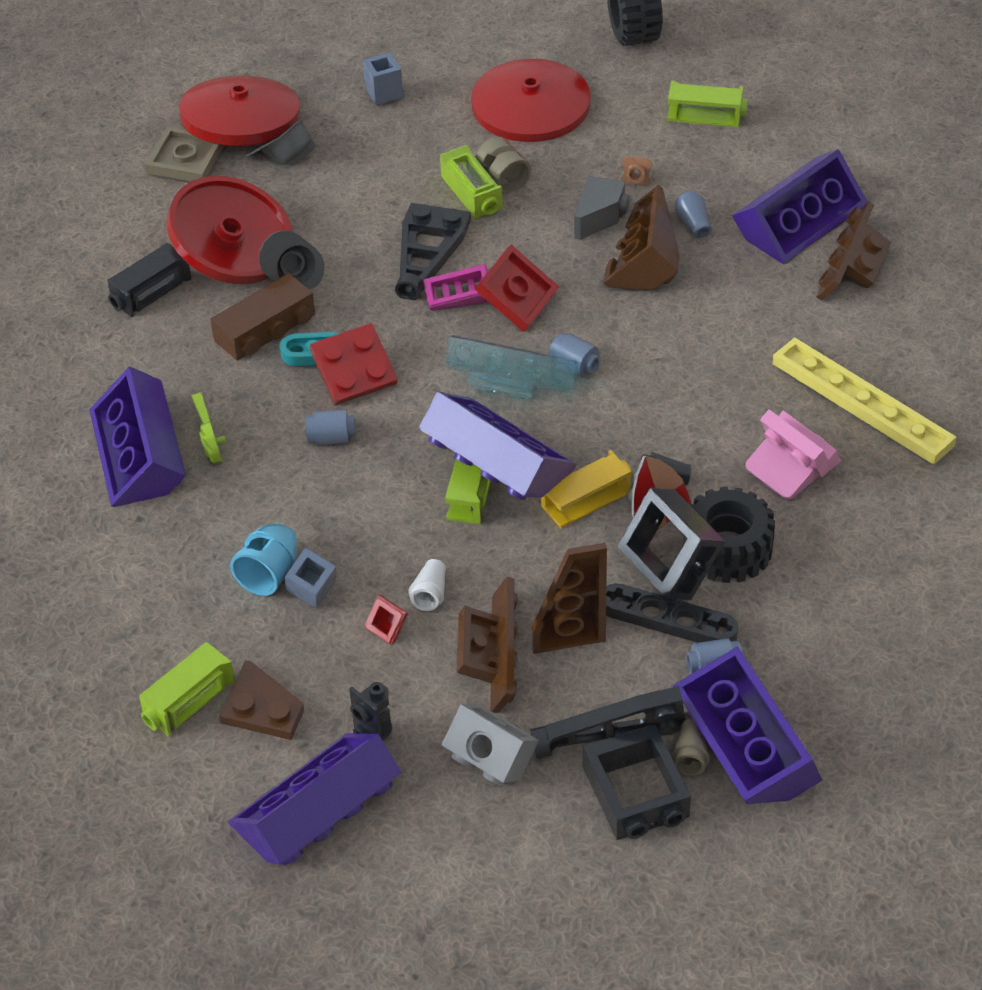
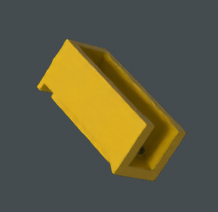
[541,450,633,528]

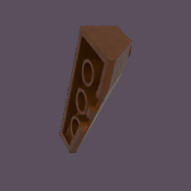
[604,184,679,290]
[531,543,607,654]

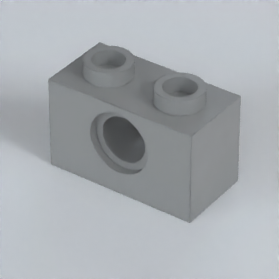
[442,704,539,785]

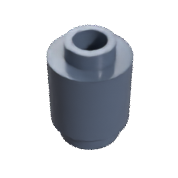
[549,333,601,377]
[306,409,356,445]
[686,638,743,674]

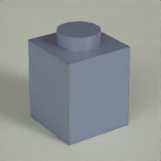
[363,52,403,105]
[285,548,336,608]

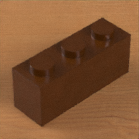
[210,273,315,361]

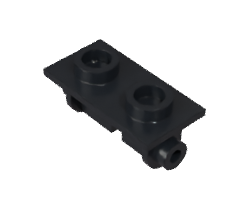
[349,682,392,740]

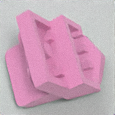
[745,409,841,500]

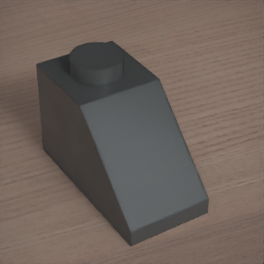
[574,176,630,240]

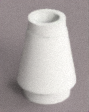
[409,559,446,611]

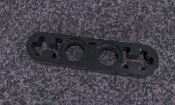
[606,583,738,643]

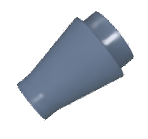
[675,191,712,238]

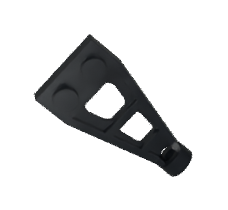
[395,203,471,300]
[530,686,686,759]

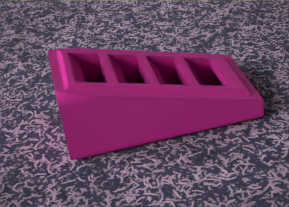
[423,264,489,311]

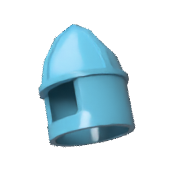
[230,523,298,596]

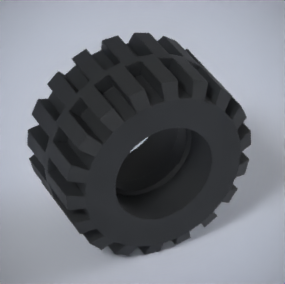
[607,0,663,46]
[683,487,775,583]

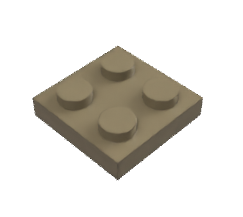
[145,126,225,181]

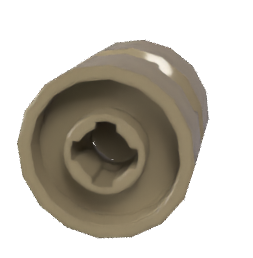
[475,137,531,194]

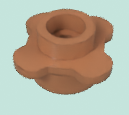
[621,156,652,186]

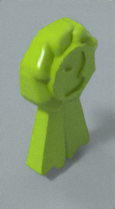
[191,392,226,464]

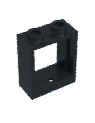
[618,488,726,600]
[583,724,691,840]

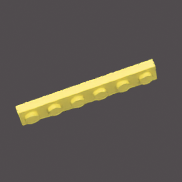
[772,337,957,465]

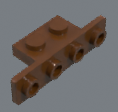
[816,201,891,300]
[457,576,518,713]

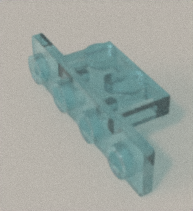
[445,335,578,399]

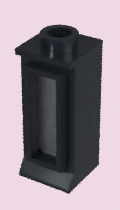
[107,243,192,317]

